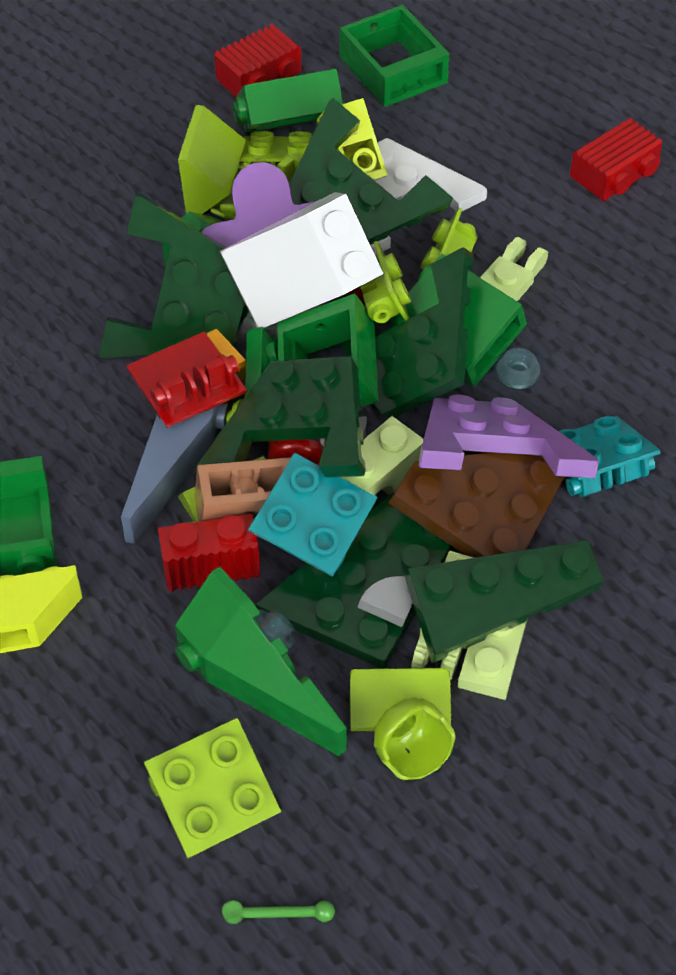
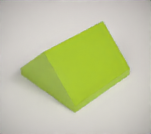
[178,105,246,214]

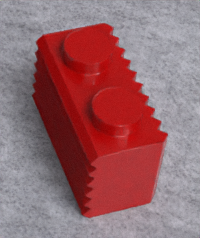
[214,23,302,97]
[570,117,662,201]
[158,513,261,592]

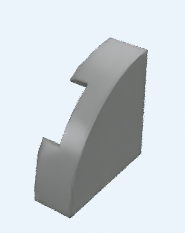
[358,576,413,627]

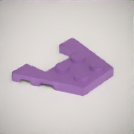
[418,394,599,478]

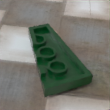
[405,540,604,663]

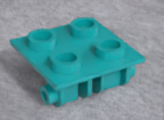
[559,416,660,498]
[248,453,378,577]

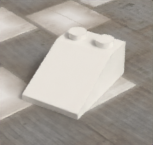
[220,192,383,328]

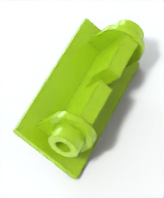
[420,208,477,269]
[360,241,411,323]

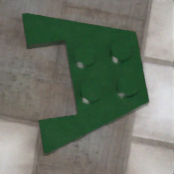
[290,98,454,245]
[99,193,245,359]
[339,247,474,418]
[195,356,366,477]

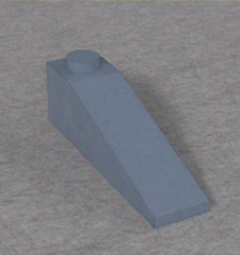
[121,403,230,544]

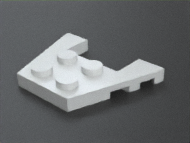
[370,138,487,255]

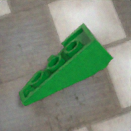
[175,566,347,756]

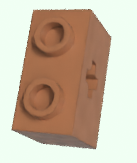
[194,458,291,521]

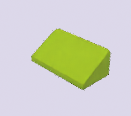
[350,668,451,731]

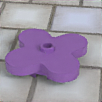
[201,162,316,313]

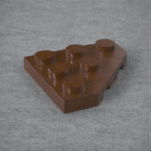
[388,452,565,558]

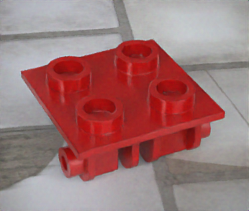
[126,332,247,428]

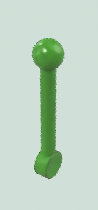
[222,900,335,924]

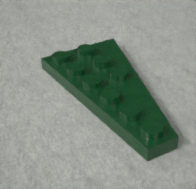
[255,450,490,669]

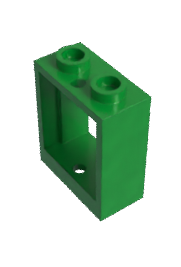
[339,4,450,107]
[232,69,343,133]
[277,293,379,407]

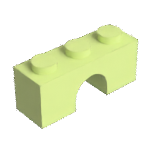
[341,416,424,495]

